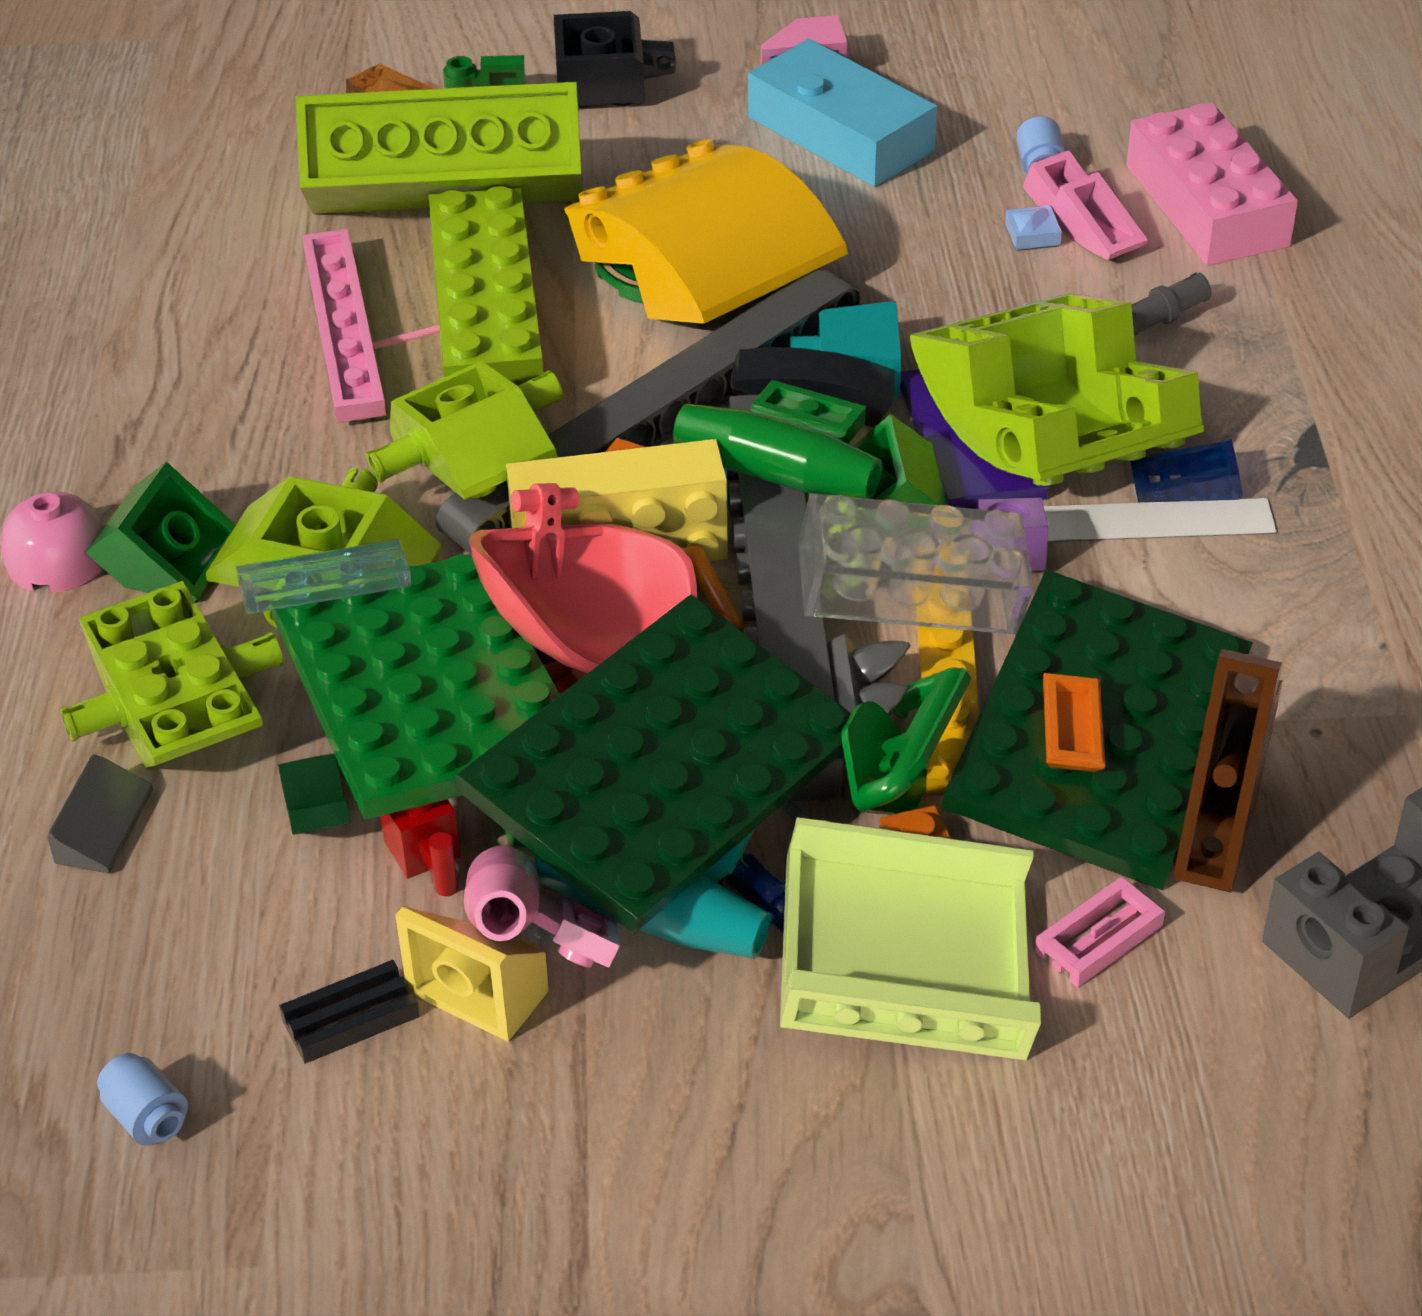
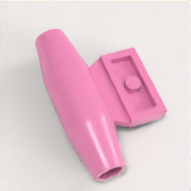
[464,845,620,968]

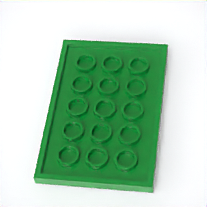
[270,554,560,820]

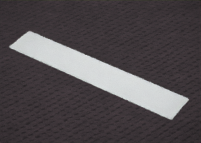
[973,498,1276,541]

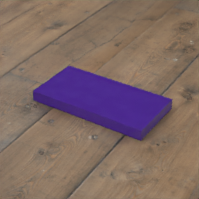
[900,369,1048,512]

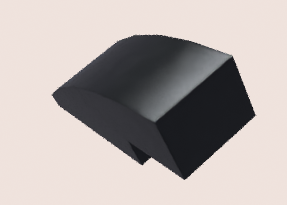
[732,347,895,428]

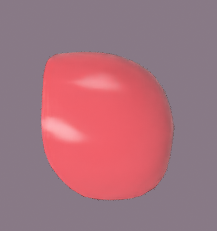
[469,483,697,674]

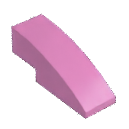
[1023,150,1148,260]

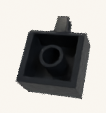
[553,11,676,108]

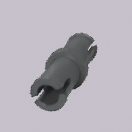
[1131,272,1212,336]

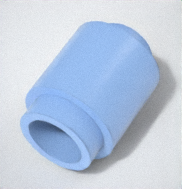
[1016,117,1065,174]
[97,1053,188,1145]

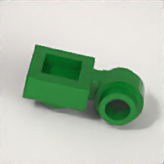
[443,55,526,88]

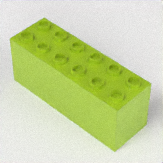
[295,82,583,214]

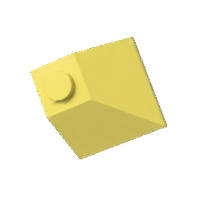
[395,906,549,1042]

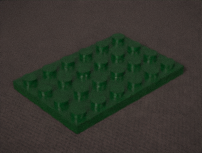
[940,569,1253,890]
[455,594,851,934]

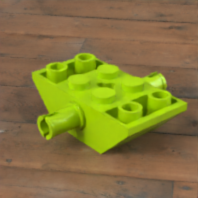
[366,361,564,500]
[206,467,442,628]
[59,581,284,768]

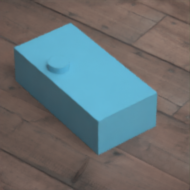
[748,39,937,187]

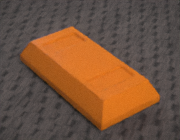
[1043,673,1105,772]

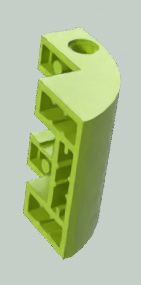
[910,293,1204,486]

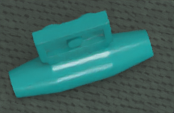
[535,830,771,959]

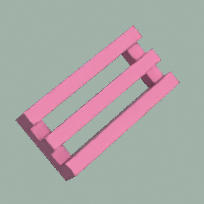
[1035,876,1165,988]

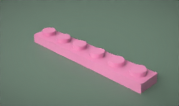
[302,229,386,423]

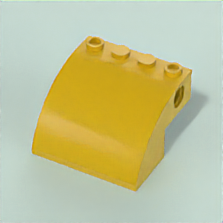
[564,139,848,324]

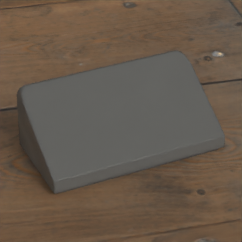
[48,754,153,873]

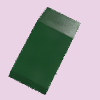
[277,753,351,835]

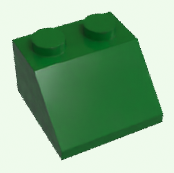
[853,414,949,545]
[85,461,236,601]

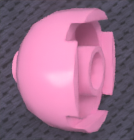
[0,492,104,593]

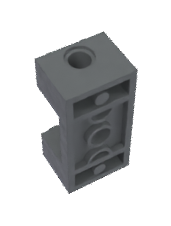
[1262,788,1422,1019]

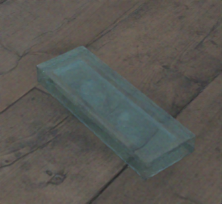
[236,539,411,614]

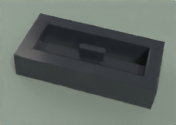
[279,960,419,1064]

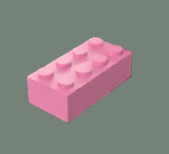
[1126,103,1298,266]

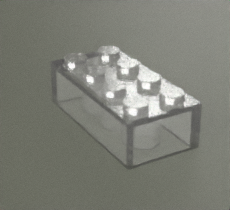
[798,493,1034,635]

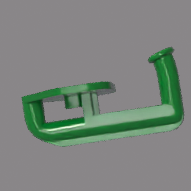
[841,667,971,815]

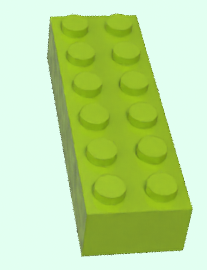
[428,186,544,386]

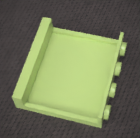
[780,817,1041,1060]

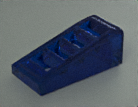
[1130,439,1244,503]

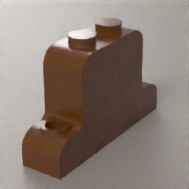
[1172,649,1283,893]

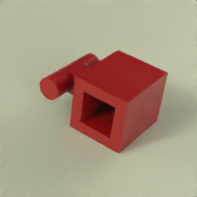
[380,799,461,897]

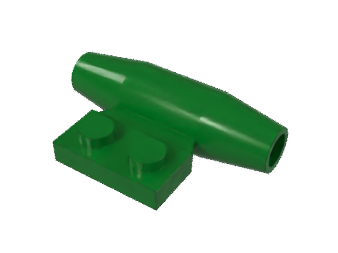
[673,380,882,500]

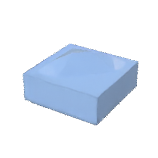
[1005,205,1062,250]

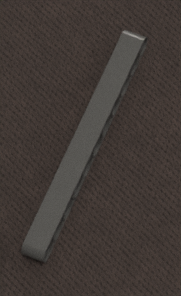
[436,268,862,554]

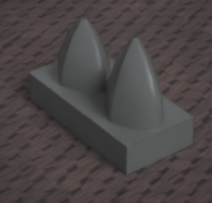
[827,633,911,716]

